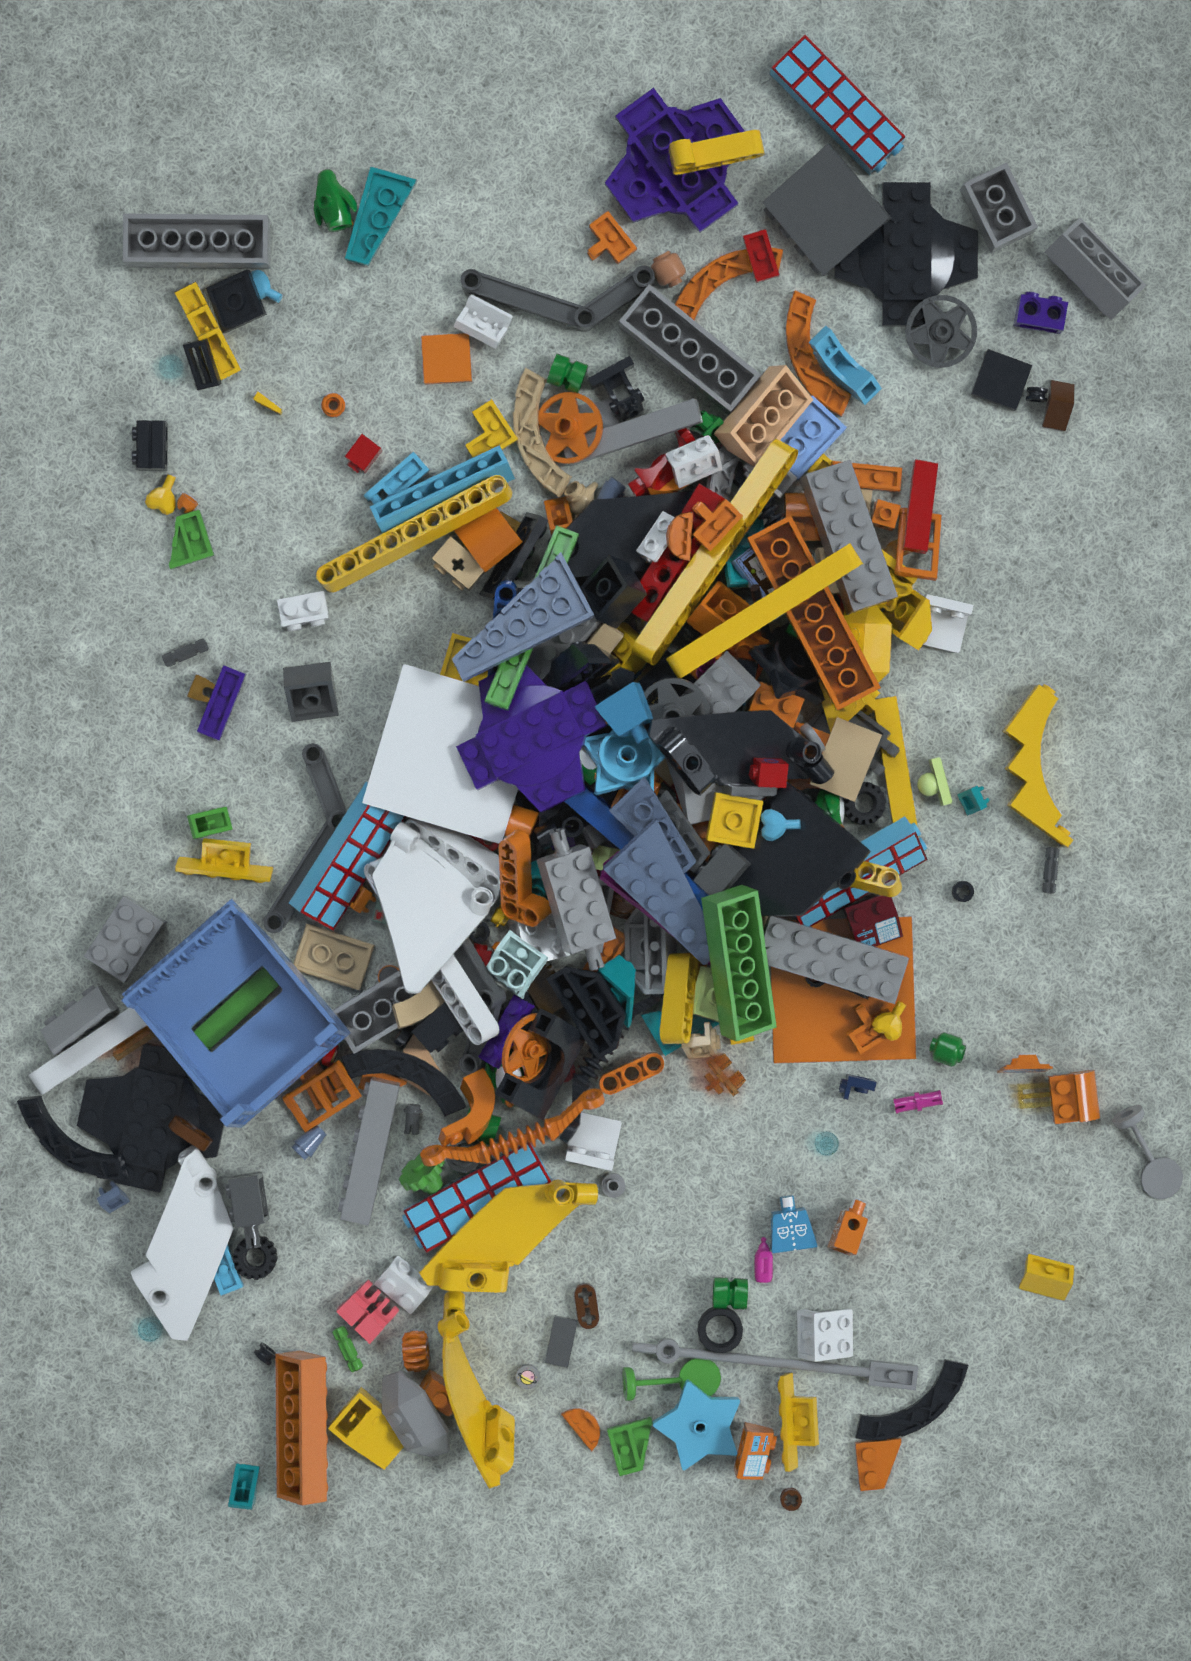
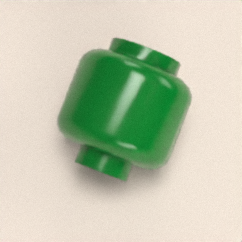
[929,1032,966,1067]

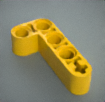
[668,130,765,175]
[660,953,707,1044]

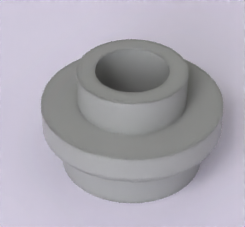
[601,1173,625,1198]

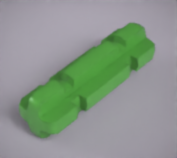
[332,1326,363,1372]

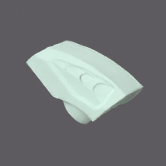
[486,930,548,999]

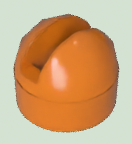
[177,493,198,514]

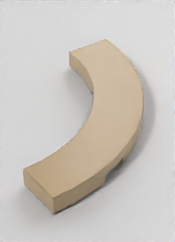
[513,368,572,498]
[392,980,444,1029]

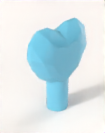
[251,269,283,303]
[761,809,801,841]

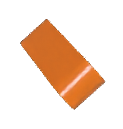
[599,1052,664,1095]

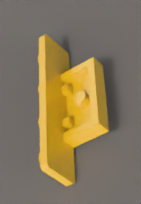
[175,838,273,883]
[777,1372,819,1472]

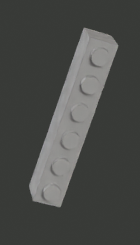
[338,1077,400,1226]

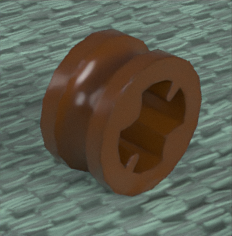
[780,1487,802,1511]

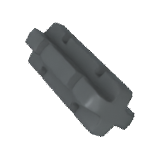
[162,638,209,667]
[1042,847,1060,894]

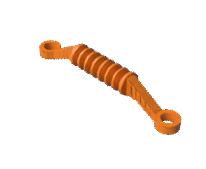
[420,1088,605,1166]

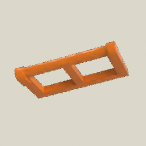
[894,508,942,581]
[282,1060,362,1133]

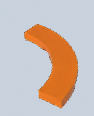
[675,247,783,321]
[786,290,852,417]

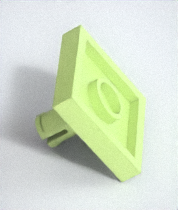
[693,966,719,1022]

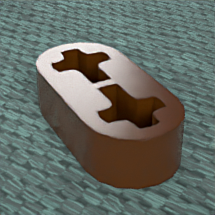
[168,1115,212,1151]
[574,1283,599,1329]

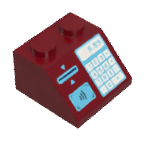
[843,895,903,947]

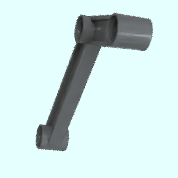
[461,265,655,332]
[263,743,347,933]
[453,938,506,1075]

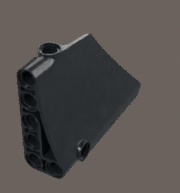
[730,782,871,916]

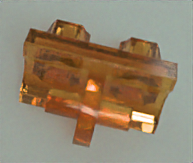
[704,1053,746,1097]

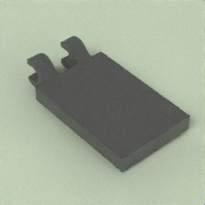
[808,706,900,777]

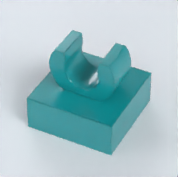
[957,786,990,816]

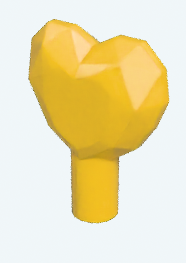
[145,474,176,515]
[872,1000,907,1041]

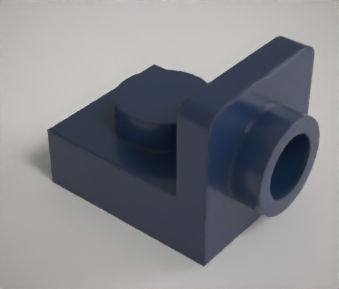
[839,1074,877,1100]

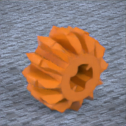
[402,1330,430,1372]

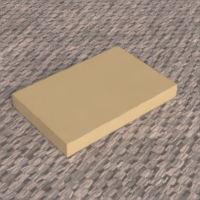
[810,717,882,802]
[293,923,375,991]

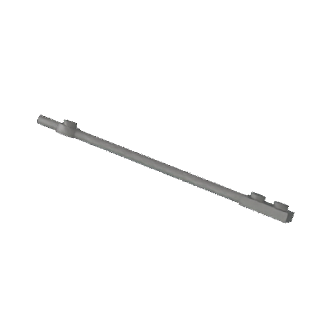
[632,1338,918,1390]

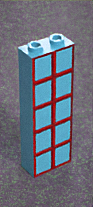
[770,35,906,175]
[289,782,406,931]
[794,816,928,927]
[402,1142,552,1253]

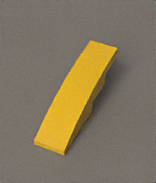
[175,281,241,380]

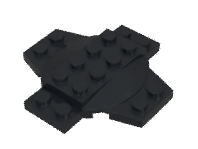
[834,182,978,327]
[77,1043,225,1193]

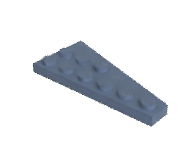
[452,552,594,682]
[603,817,710,965]

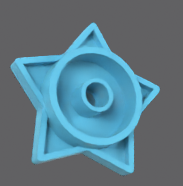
[583,730,665,795]
[652,1379,740,1470]

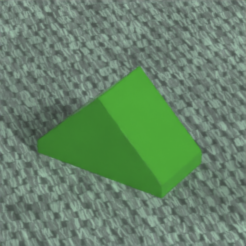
[187,806,233,839]

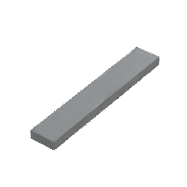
[564,398,703,466]

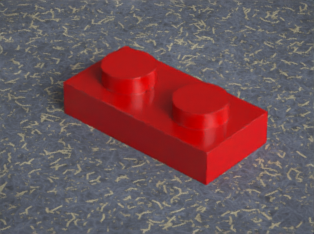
[743,229,779,283]

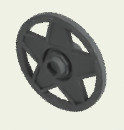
[905,295,977,368]
[644,678,710,743]

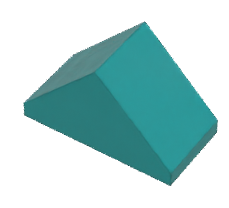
[228,1463,260,1510]

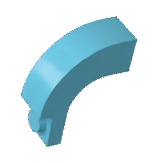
[809,326,882,405]

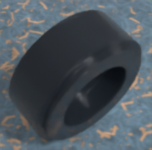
[393,1026,413,1047]

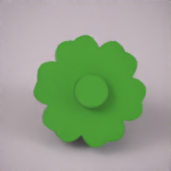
[399,1154,445,1194]

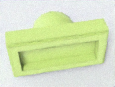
[917,757,952,806]

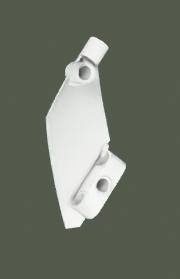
[131,1146,233,1341]

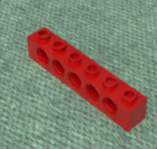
[631,484,725,623]

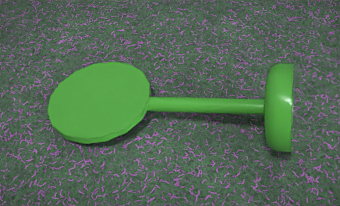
[622,1358,721,1401]

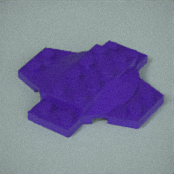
[605,87,745,233]
[456,665,608,812]

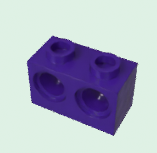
[1013,292,1068,334]

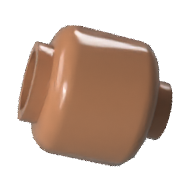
[651,251,686,288]

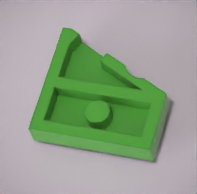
[169,510,215,570]
[607,1417,652,1476]

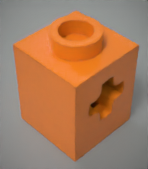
[871,499,901,531]

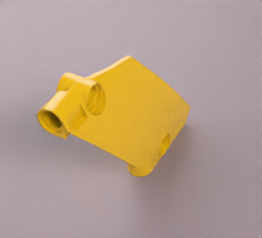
[419,1179,598,1293]
[437,1291,515,1489]

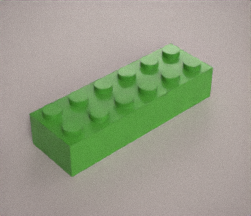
[701,885,777,1042]

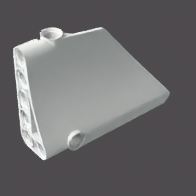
[372,817,501,993]

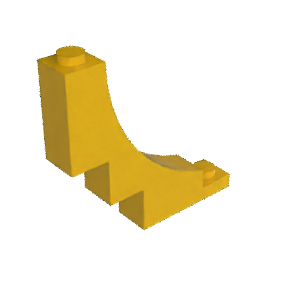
[1002,684,1073,848]

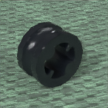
[1026,387,1048,403]
[952,881,974,902]
[469,921,490,943]
[254,1342,276,1366]

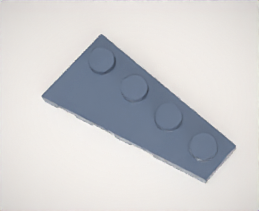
[609,776,696,873]

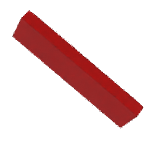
[902,459,938,554]

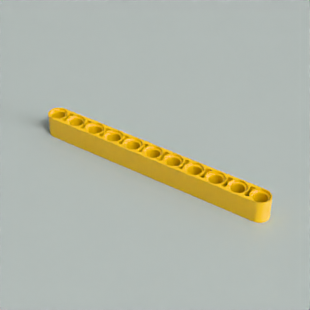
[631,439,798,665]

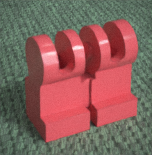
[336,1279,400,1344]

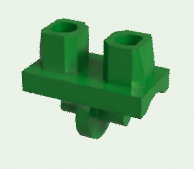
[689,410,724,444]

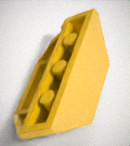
[843,605,892,683]

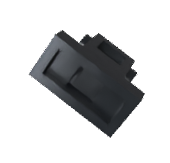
[588,356,645,421]

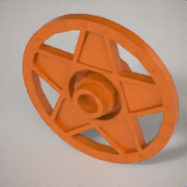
[538,392,603,464]
[502,1013,548,1082]

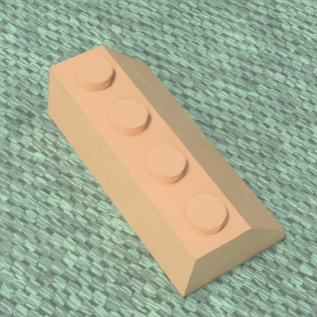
[714,365,813,467]

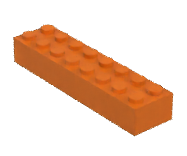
[747,515,881,711]

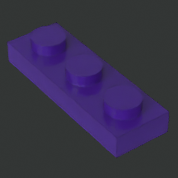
[197,665,247,741]
[479,995,535,1069]

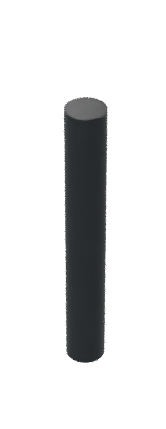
[750,584,771,640]

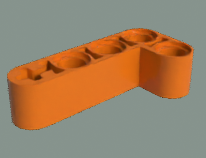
[498,829,552,927]

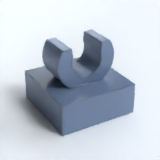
[97,1181,130,1214]

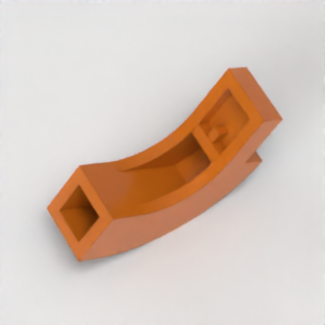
[438,1068,495,1147]

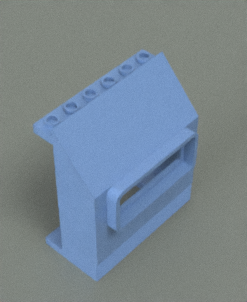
[122,899,351,1128]

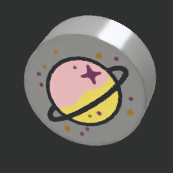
[516,1364,540,1389]

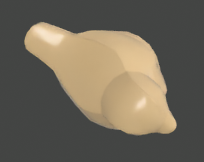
[564,481,599,518]

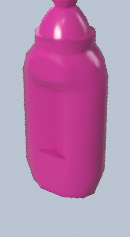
[754,1237,773,1283]

